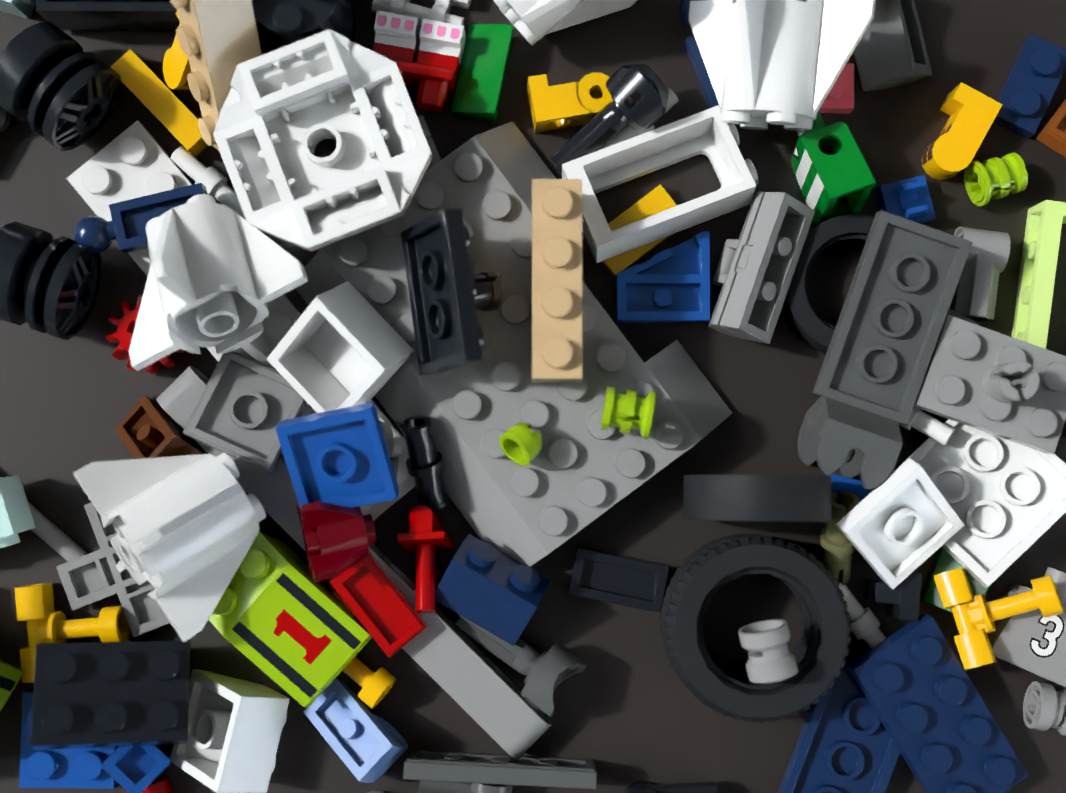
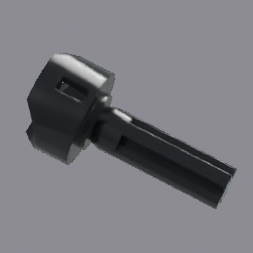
[551,64,669,173]

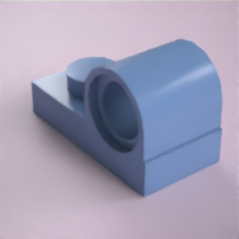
[303,678,408,783]

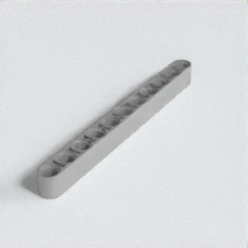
[157,365,551,760]

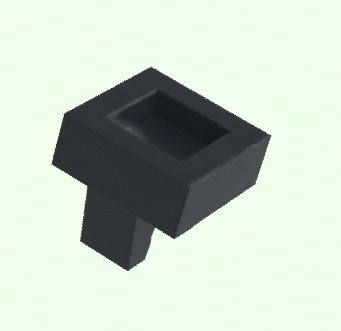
[865,571,922,621]

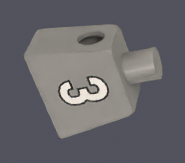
[987,567,1066,687]

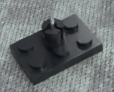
[401,209,502,375]

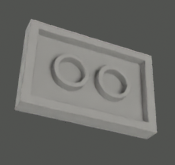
[914,315,1066,454]

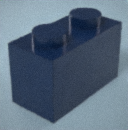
[435,534,550,646]

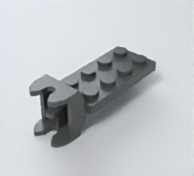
[797,210,973,489]

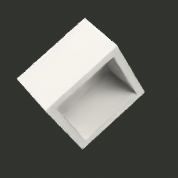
[267,281,414,413]

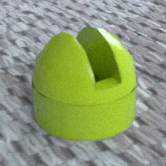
[499,422,542,466]

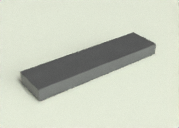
[403,750,597,789]

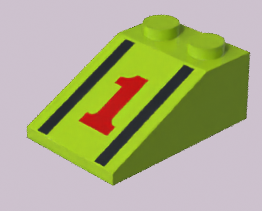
[208,532,372,708]

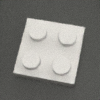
[836,458,964,589]

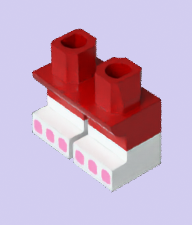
[373,10,466,113]

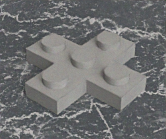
[56,502,170,637]

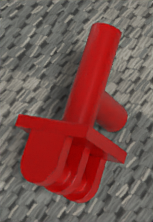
[397,505,454,613]

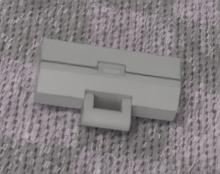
[708,191,815,344]

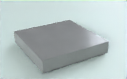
[182,351,307,475]

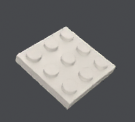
[889,419,1066,588]

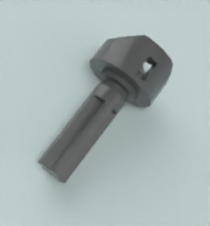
[454,615,587,717]

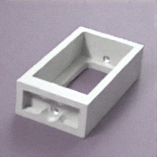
[562,105,758,263]

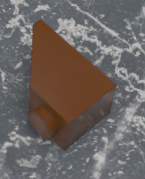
[114,394,208,459]

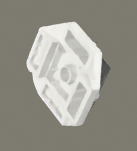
[213,29,433,252]

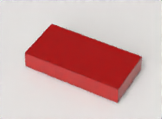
[329,551,428,658]

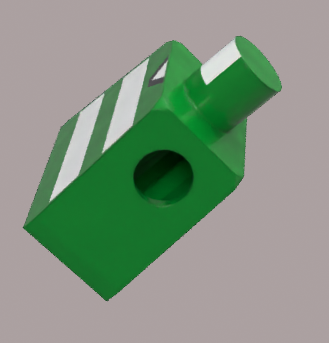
[791,111,876,227]

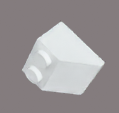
[170,669,290,793]

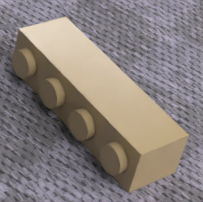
[170,0,262,152]
[532,179,582,382]

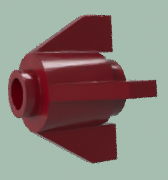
[296,501,376,582]

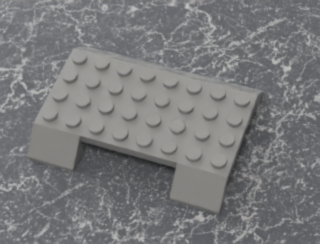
[296,121,732,567]

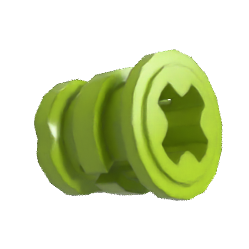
[964,152,1028,206]
[600,386,656,439]

